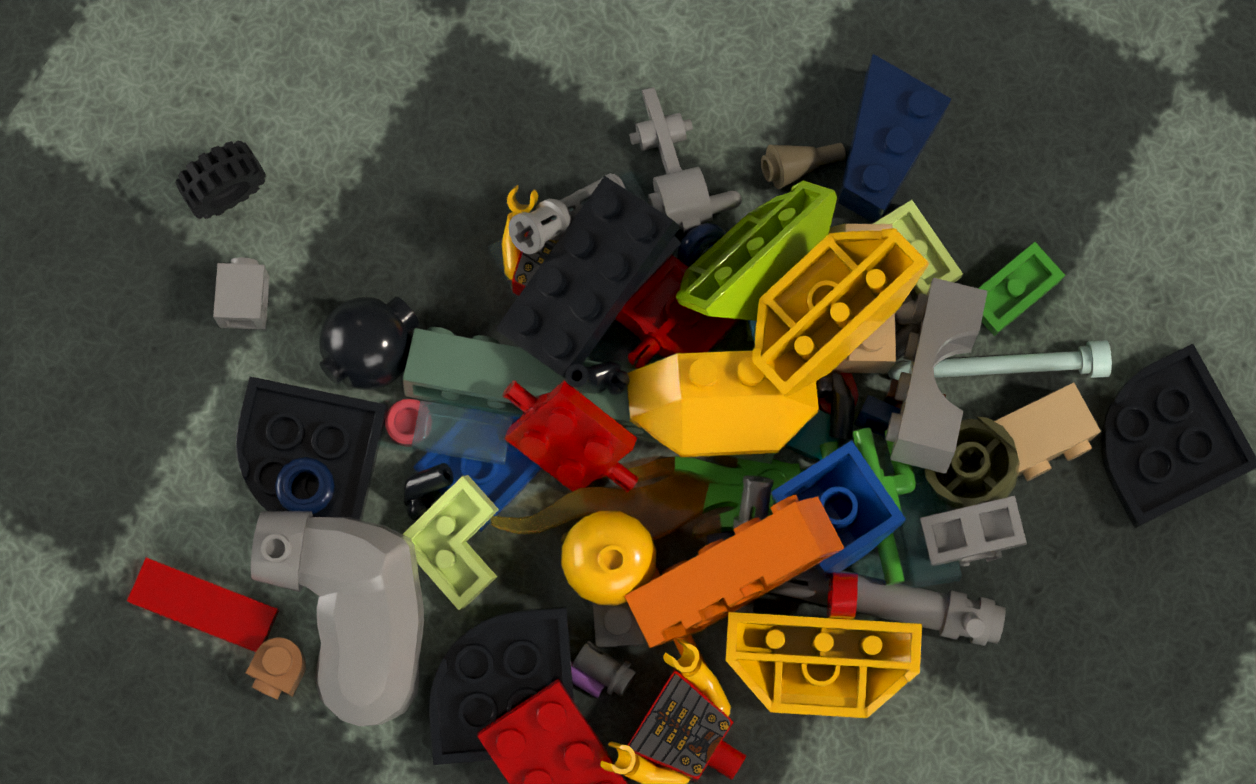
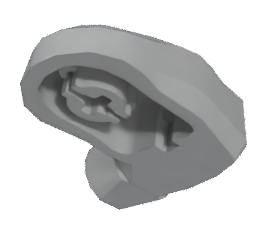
[251,511,424,726]

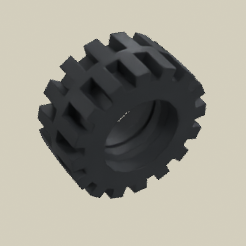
[175,141,266,219]

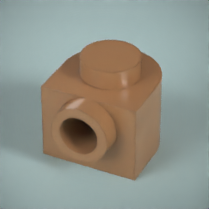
[246,637,306,700]

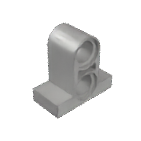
[920,496,1027,567]

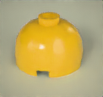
[561,510,657,606]

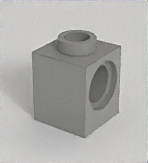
[213,257,270,330]

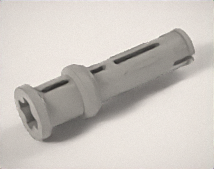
[508,173,625,254]

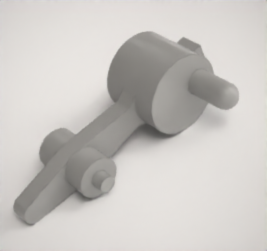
[629,87,742,236]

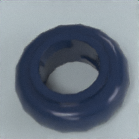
[678,223,726,267]
[275,457,335,514]

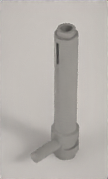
[769,566,1006,646]

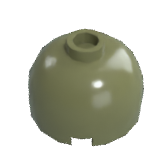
[924,416,1020,509]

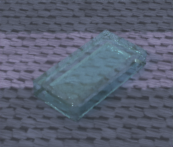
[412,401,513,465]

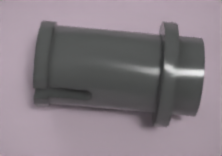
[572,641,636,696]

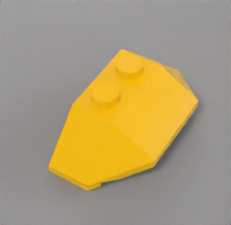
[752,228,929,397]
[627,350,819,457]
[725,612,922,718]

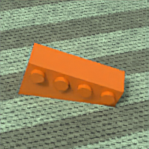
[625,495,845,648]

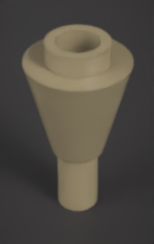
[761,143,846,189]

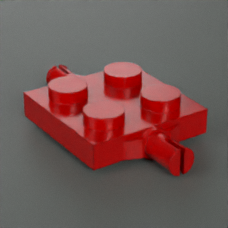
[616,255,740,369]
[502,380,639,494]

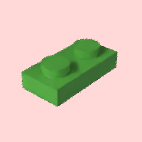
[978,242,1066,336]

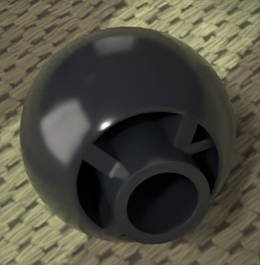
[319,297,419,390]

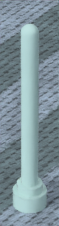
[888,340,1112,380]

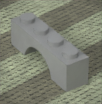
[885,278,988,474]

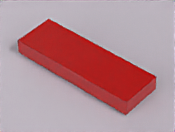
[127,557,279,653]

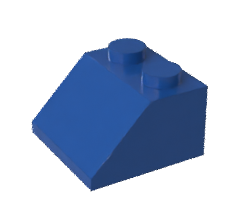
[771,440,906,582]

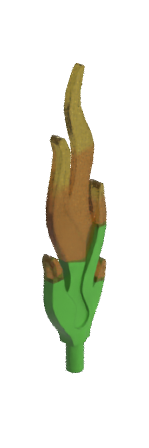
[490,455,806,545]

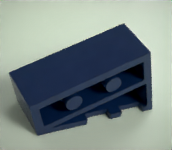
[838,54,952,223]

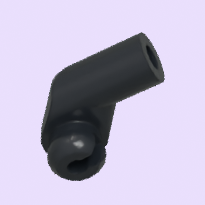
[566,361,629,395]
[816,371,855,439]
[404,463,454,521]

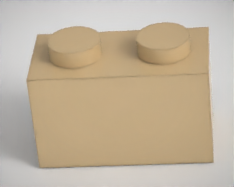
[995,383,1101,481]

